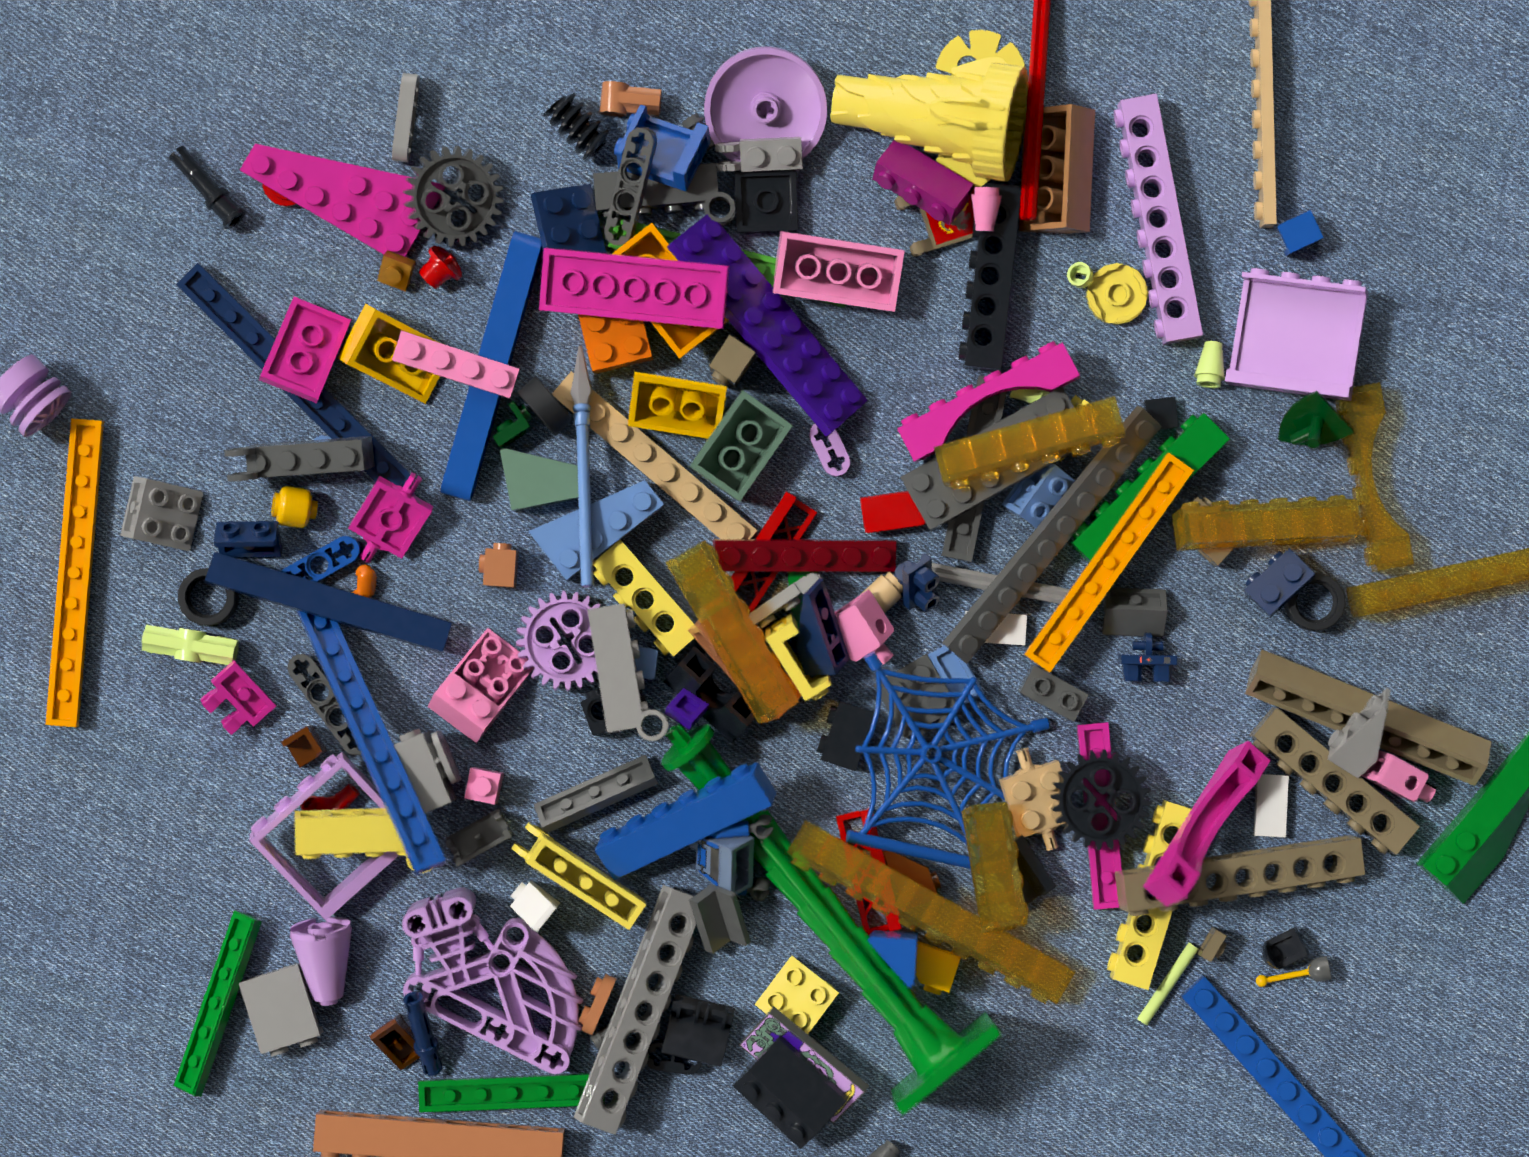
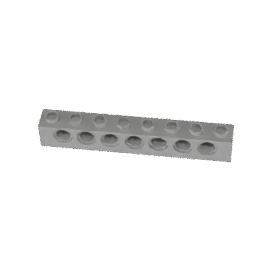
[574,885,696,1135]

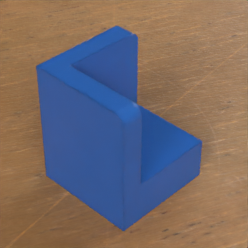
[1277,210,1324,257]

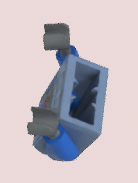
[689,814,773,901]

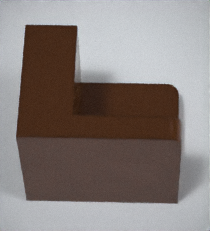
[281,725,327,768]

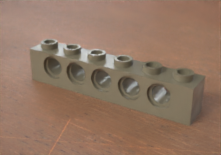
[1249,707,1420,855]

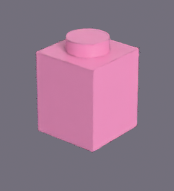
[464,767,504,805]

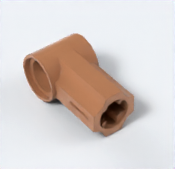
[599,81,662,117]

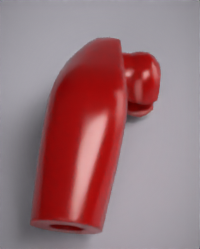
[300,784,360,811]

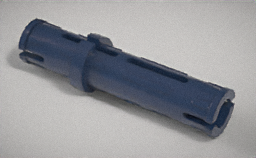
[403,991,442,1076]

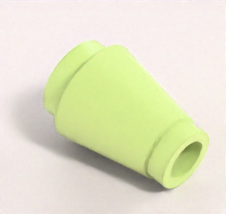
[1194,341,1225,388]

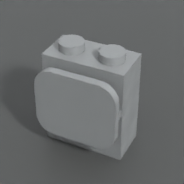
[394,728,461,813]

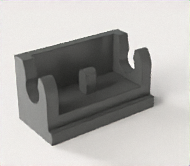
[445,808,514,867]

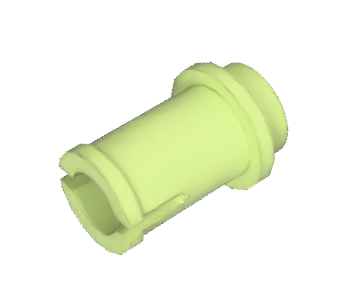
[1010,389,1050,403]

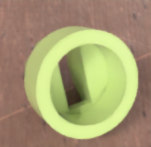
[1067,262,1094,288]

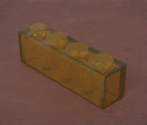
[961,802,1029,933]

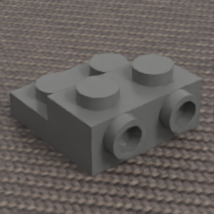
[873,654,955,739]

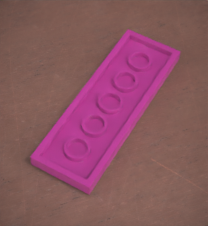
[539,248,729,329]

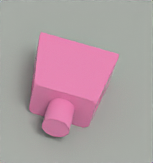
[835,589,894,665]

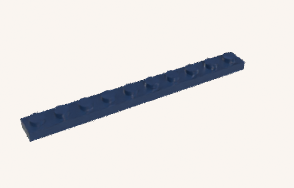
[176,263,416,487]

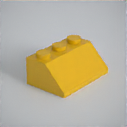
[628,372,727,439]

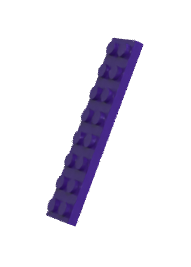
[667,214,868,437]

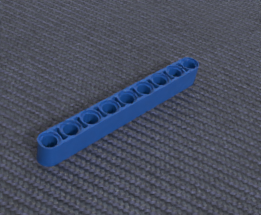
[440,231,543,501]

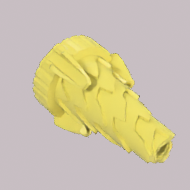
[830,57,1028,187]

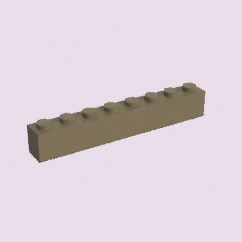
[1245,649,1491,786]

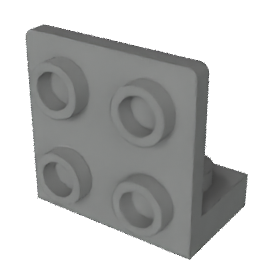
[120,476,203,551]

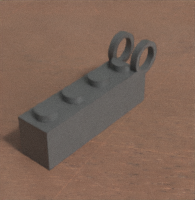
[593,163,735,227]
[224,436,375,481]

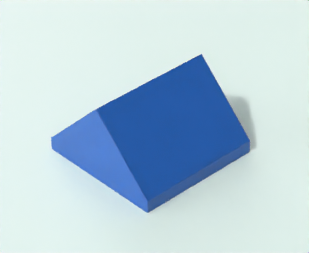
[868,930,918,988]

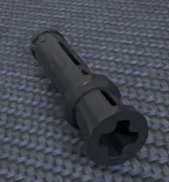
[169,146,246,230]

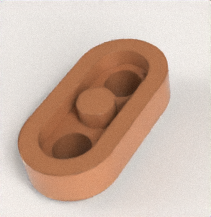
[578,974,617,1035]

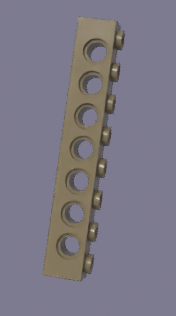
[1115,835,1365,916]

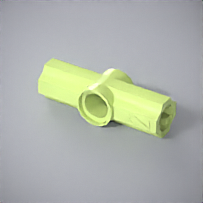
[141,625,239,665]

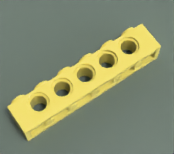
[1107,800,1191,990]

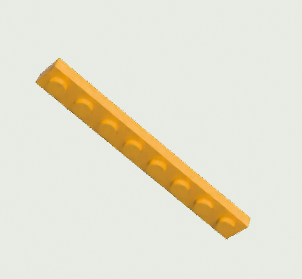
[1024,452,1194,673]

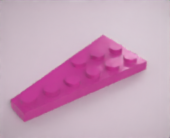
[240,144,445,257]

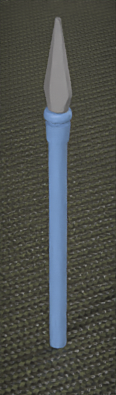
[571,346,593,587]

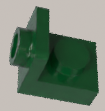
[492,401,533,449]

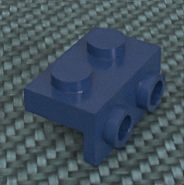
[213,521,282,557]
[1244,548,1316,618]

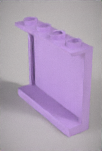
[1225,268,1368,401]

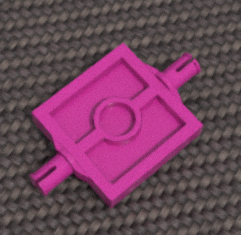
[348,473,433,563]

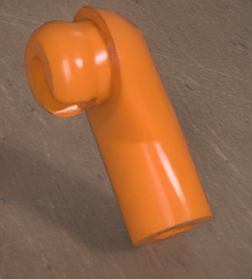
[351,564,377,598]

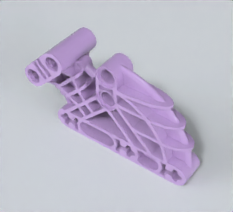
[402,887,583,1074]

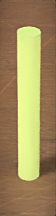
[1137,942,1199,1026]

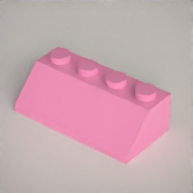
[773,231,905,312]

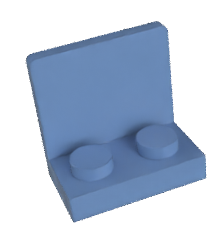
[1001,464,1075,528]

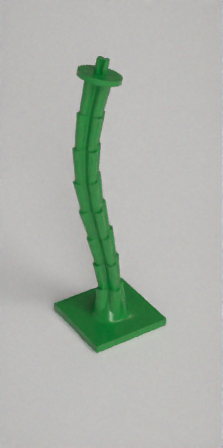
[661,723,1001,1115]

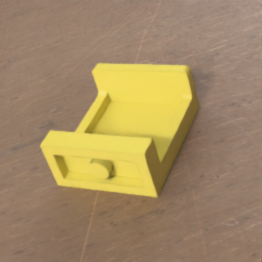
[765,613,832,701]

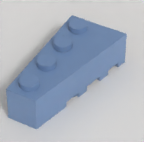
[528,480,665,581]

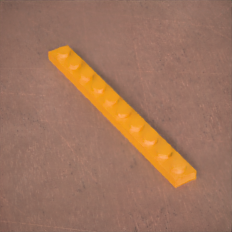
[45,418,104,727]

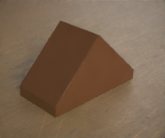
[369,1014,420,1070]

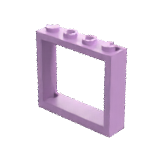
[250,752,399,920]

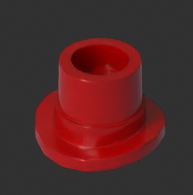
[419,245,462,289]

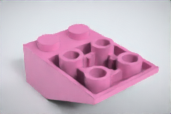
[427,628,534,744]

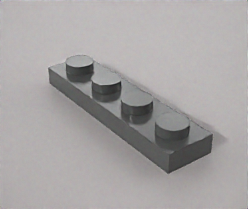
[533,754,658,834]

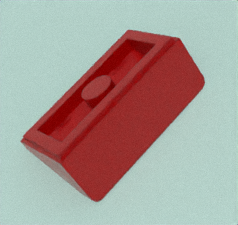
[860,491,926,533]

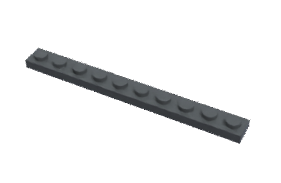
[942,405,1162,664]

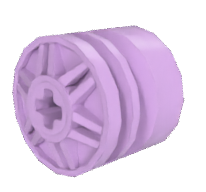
[0,354,72,437]

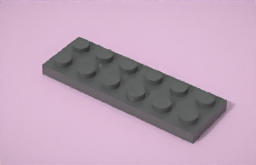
[900,386,1093,532]

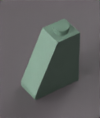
[500,449,578,512]

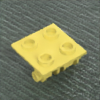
[755,955,839,1034]

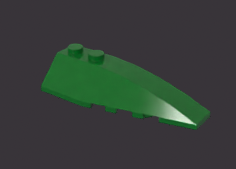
[1416,732,1529,904]

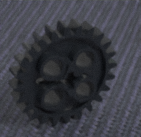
[1050,749,1152,850]

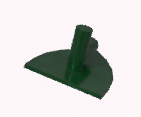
[1278,391,1354,448]

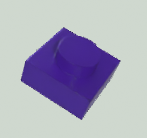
[664,688,709,730]

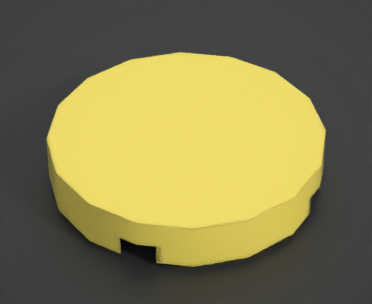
[1086,263,1148,325]

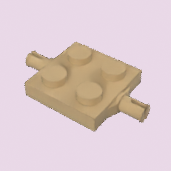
[999,748,1065,851]

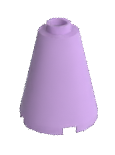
[290,917,352,1006]

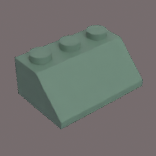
[689,390,793,502]

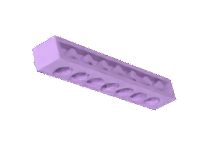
[1114,94,1203,345]

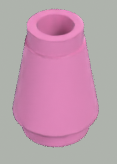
[971,187,1002,231]

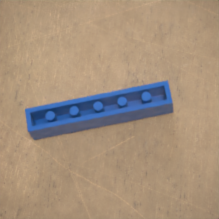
[595,762,777,880]

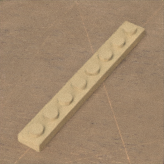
[1249,0,1277,228]
[552,371,758,539]

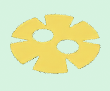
[936,30,1025,76]

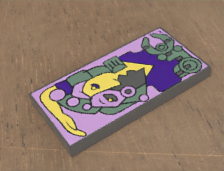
[739,1006,869,1124]

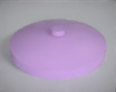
[704,47,827,161]

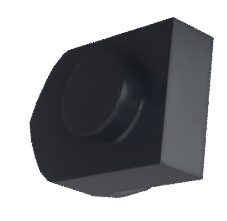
[1262,927,1310,969]

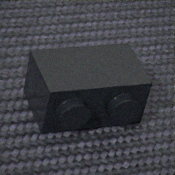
[816,701,875,771]

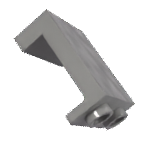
[239,963,324,1057]

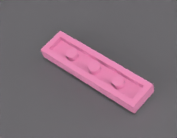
[392,331,520,399]

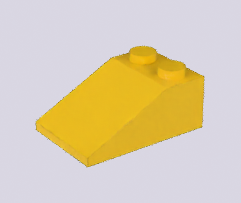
[337,304,442,404]

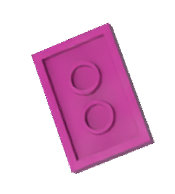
[259,296,351,403]

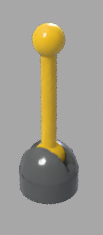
[1256,956,1332,987]

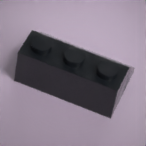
[732,1035,849,1149]

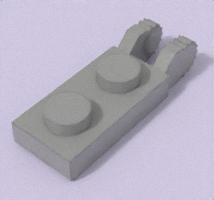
[715,137,803,172]
[744,573,823,629]

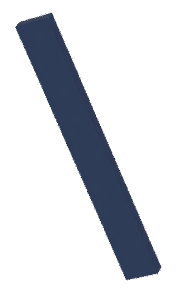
[205,552,452,654]

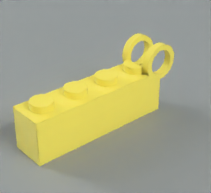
[295,808,432,873]
[511,822,647,930]

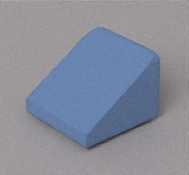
[635,647,659,680]

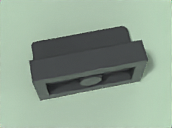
[1102,587,1168,637]
[689,884,751,954]

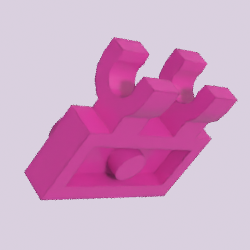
[200,660,276,735]

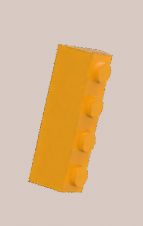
[612,223,729,359]

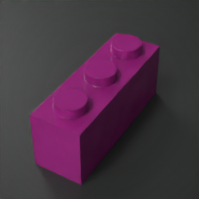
[872,140,974,226]

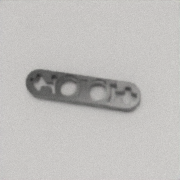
[604,127,657,246]
[288,654,361,756]

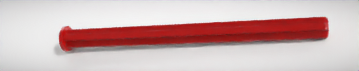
[1019,0,1051,221]

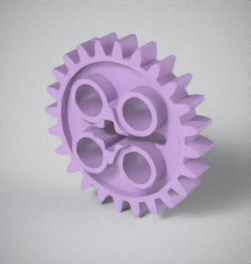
[516,591,600,692]

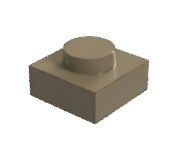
[1196,927,1227,962]

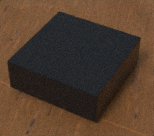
[1144,397,1179,430]

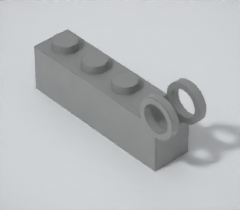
[587,603,669,741]

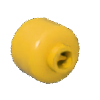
[271,486,318,528]

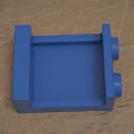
[614,104,710,192]

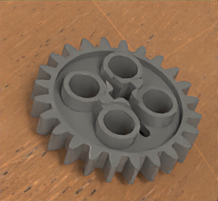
[403,146,504,247]

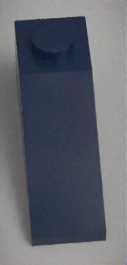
[796,579,850,675]

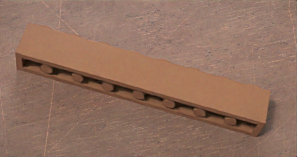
[313,1110,565,1157]

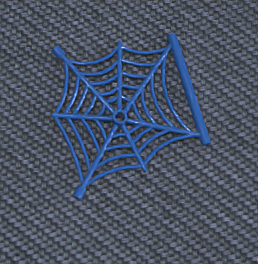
[846,651,1049,873]

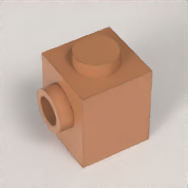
[479,543,519,588]

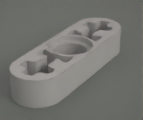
[392,73,420,163]

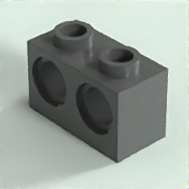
[1017,665,1089,722]

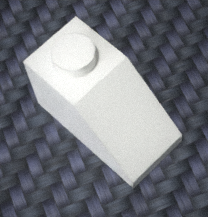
[510,880,560,932]

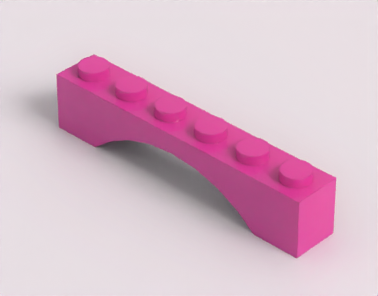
[897,341,1080,463]
[1143,741,1271,907]

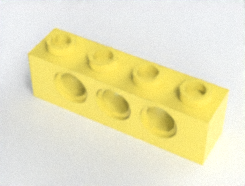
[593,540,695,657]

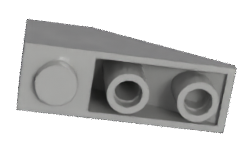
[1328,688,1391,778]

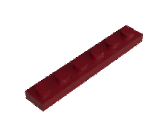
[712,539,896,572]

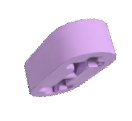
[809,424,850,477]

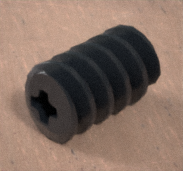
[543,93,609,161]

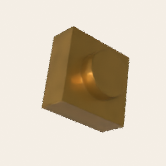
[377,250,416,291]

